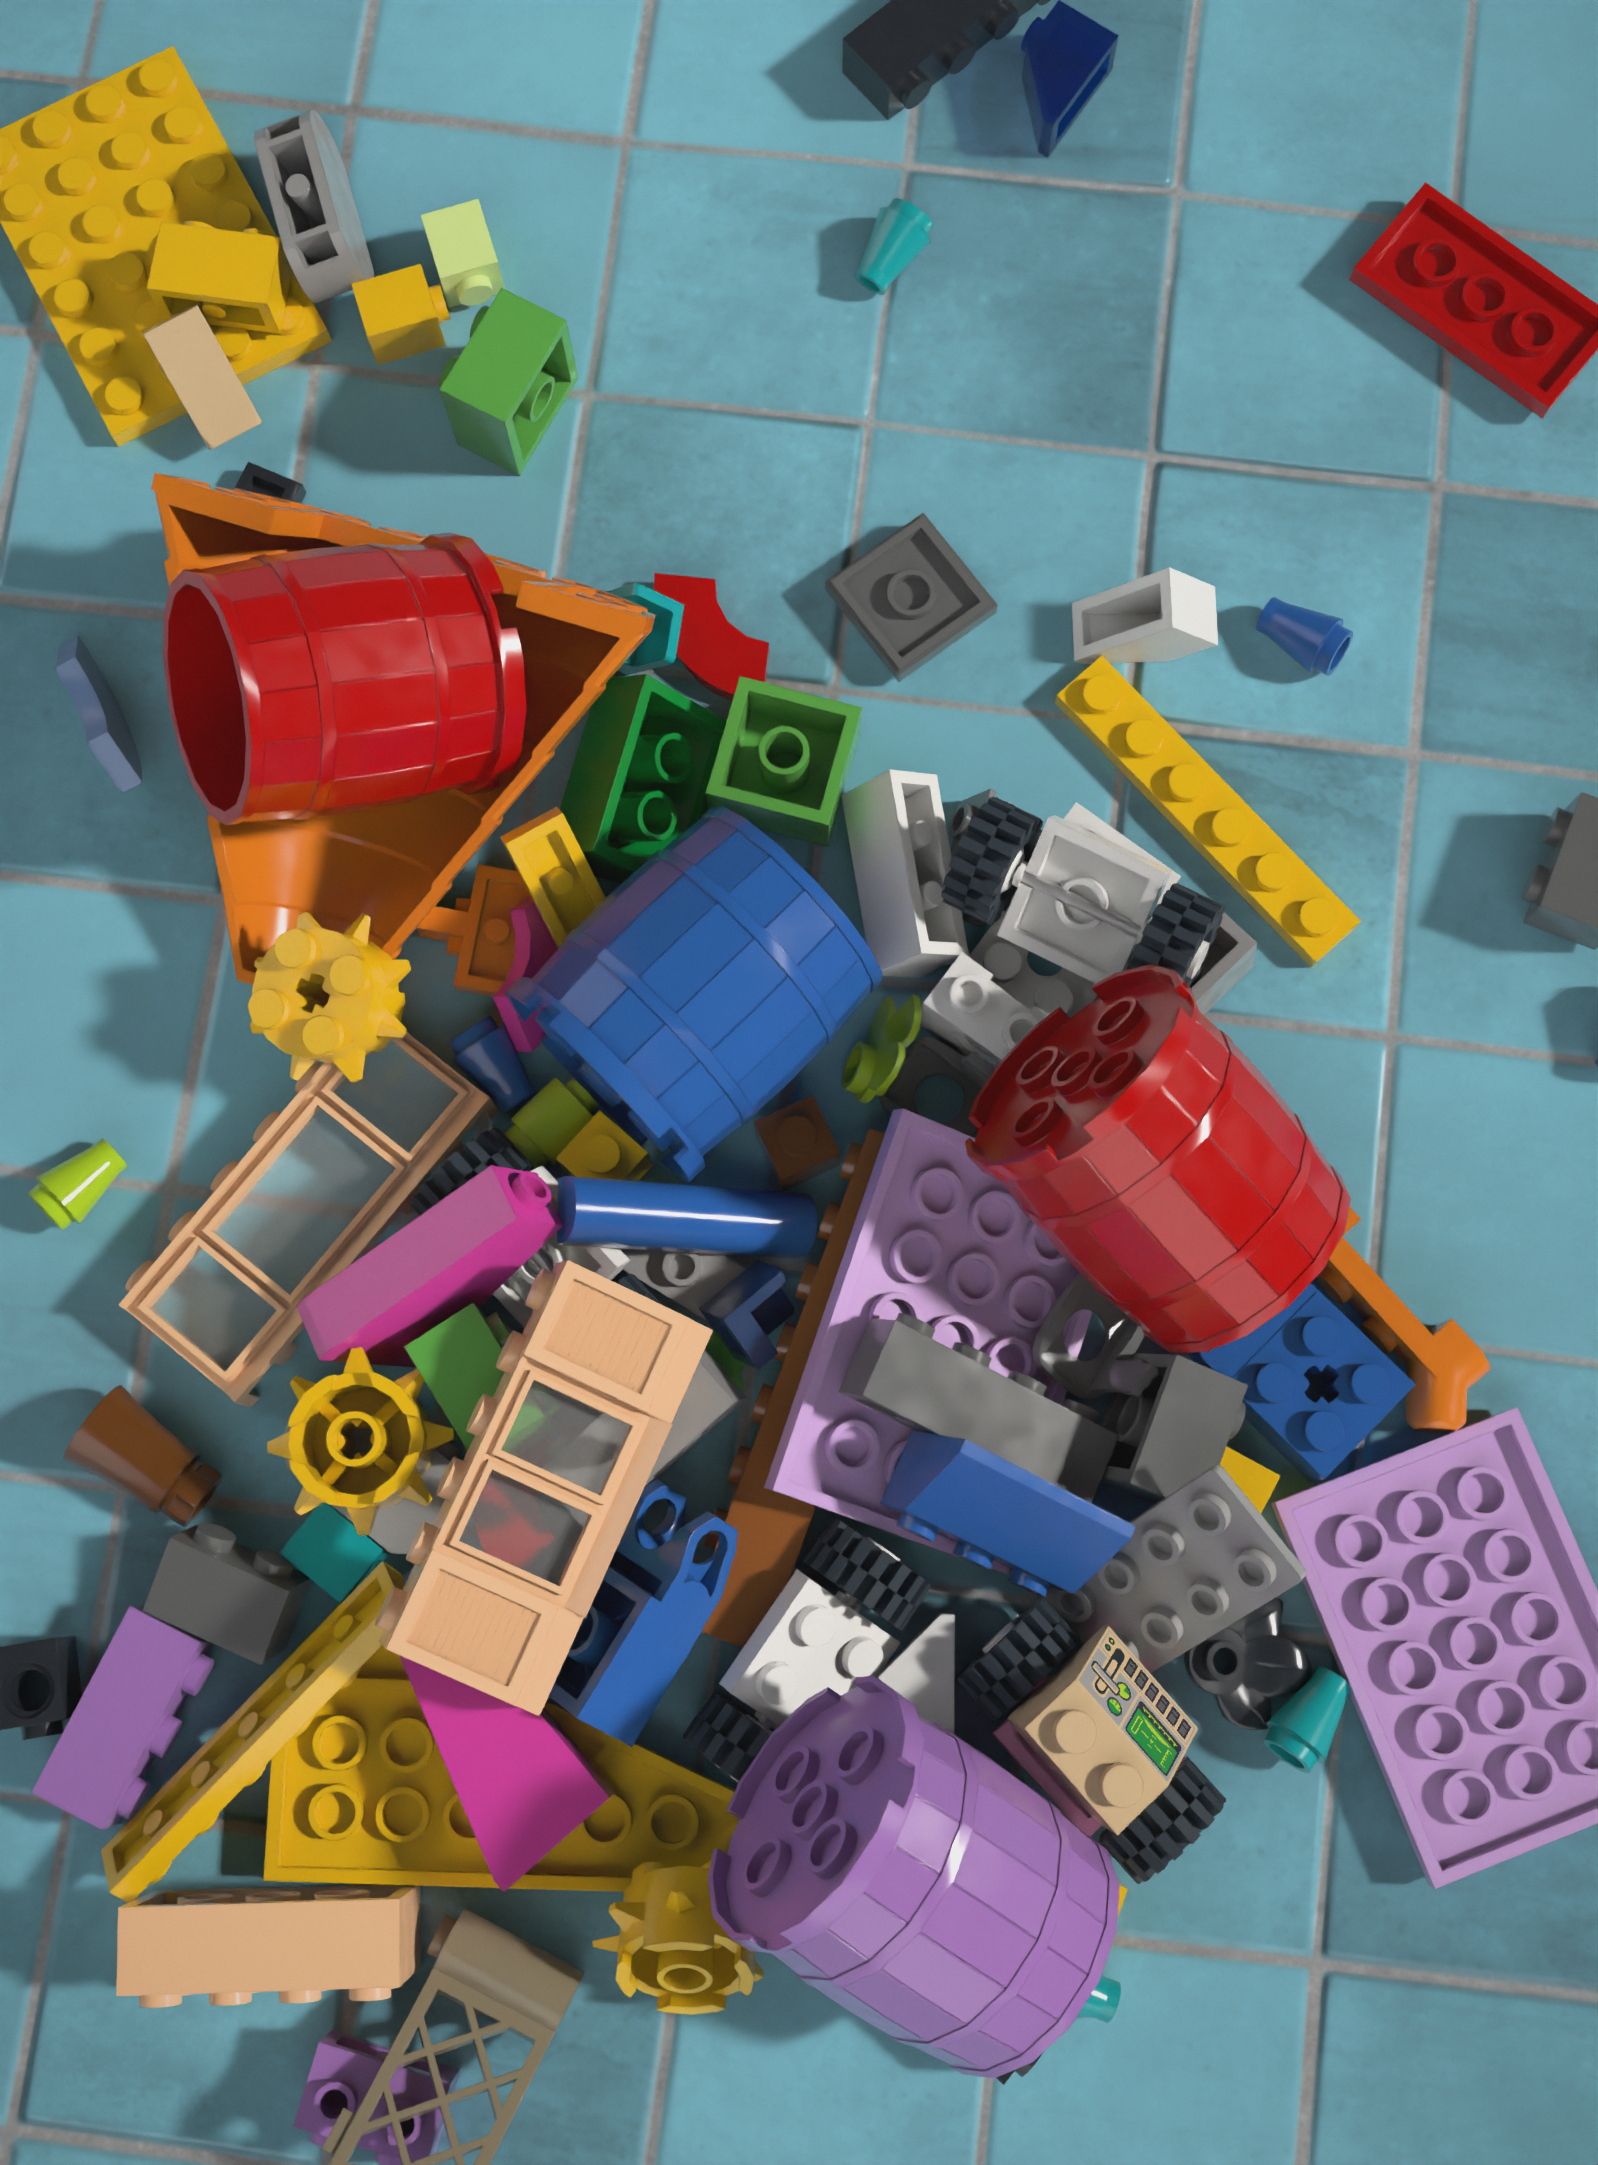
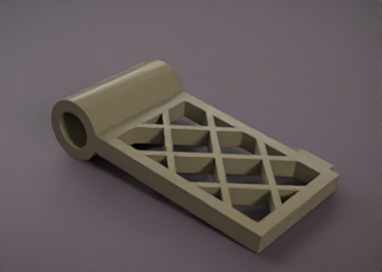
[322,1909,585,2165]

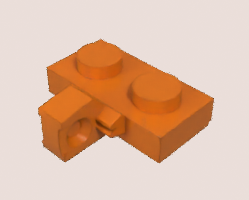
[416,864,530,997]

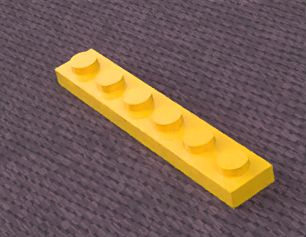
[1055,656,1361,968]
[101,1561,406,1903]

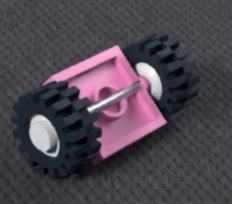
[955,1597,1226,1884]

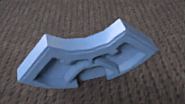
[55,635,143,792]

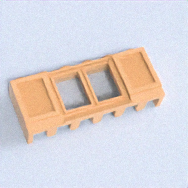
[375,1260,713,1716]

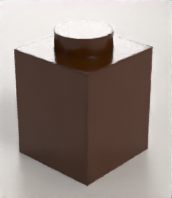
[754,1095,840,1191]

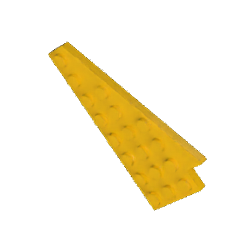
[263,1645,739,1892]

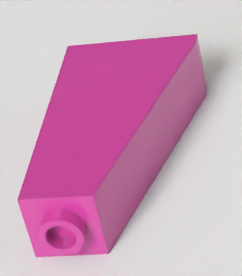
[296,1165,563,1368]
[399,1655,615,1893]

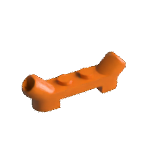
[1316,1207,1491,1432]

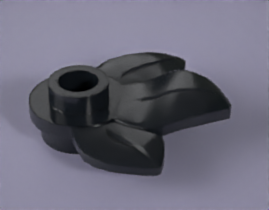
[1184,1597,1312,1730]

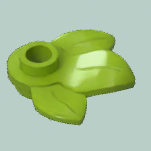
[841,993,922,1104]

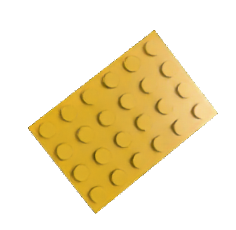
[0,46,332,447]

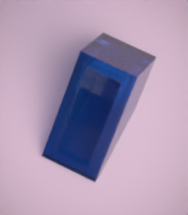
[1021,0,1119,158]

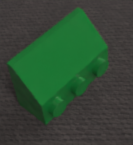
[560,674,727,883]

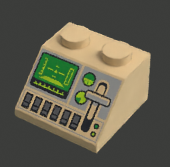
[1007,1625,1198,1835]

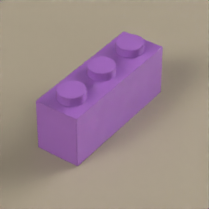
[31,1605,215,1830]

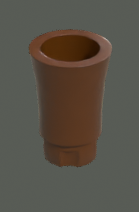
[63,1385,223,1527]

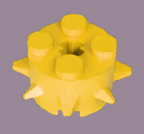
[248,912,411,1083]
[267,1347,454,1536]
[592,1861,764,2015]

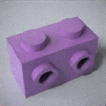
[293,2030,461,2165]

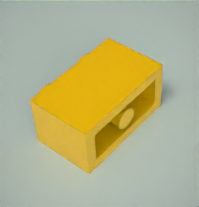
[147,220,293,334]

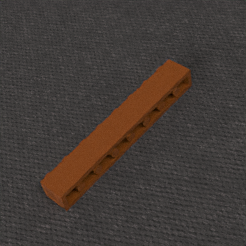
[702,1128,885,1648]

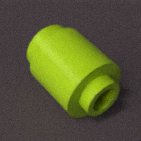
[504,1078,599,1169]

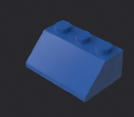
[880,1430,1136,1597]

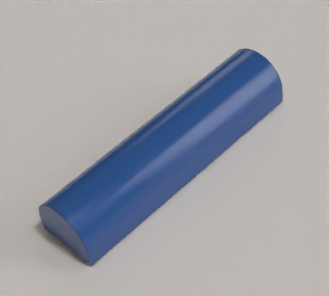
[557,1176,817,1259]

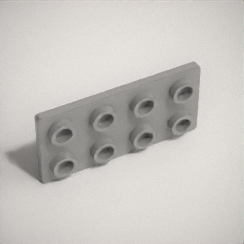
[1045,1464,1306,1673]

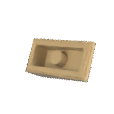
[142,304,262,450]

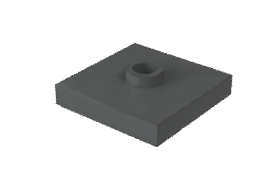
[825,513,998,682]

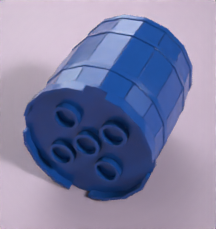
[505,806,882,1183]

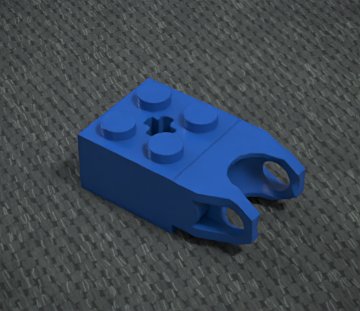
[1189,1283,1416,1482]
[549,1480,738,1747]

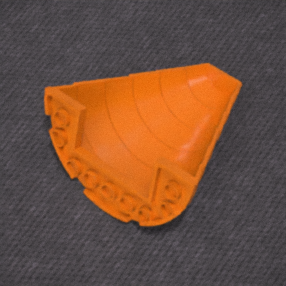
[151,473,656,1001]

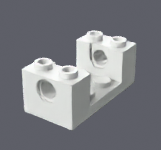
[921,802,1181,1069]

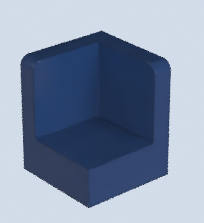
[699,1260,794,1370]

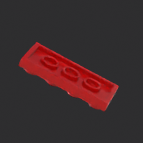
[1349,182,1598,419]

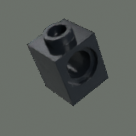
[0,1636,82,1740]

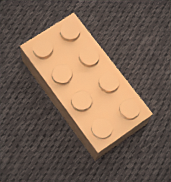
[116,1884,421,2008]

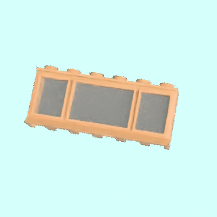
[118,1032,499,1408]

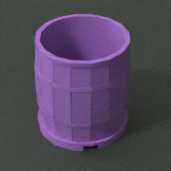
[708,1676,1119,2078]

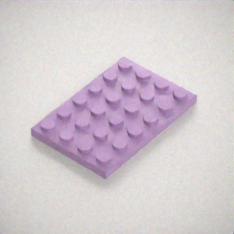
[764,1109,1092,1574]
[1270,1407,1598,1889]

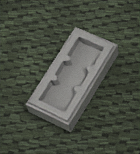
[619,1248,746,1323]

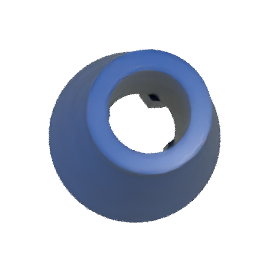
[1256,597,1353,676]
[449,1016,536,1114]

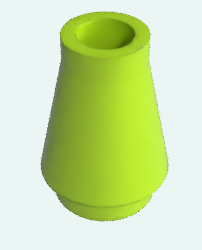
[28,1138,128,1231]

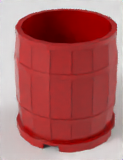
[163,532,527,825]
[965,964,1351,1353]

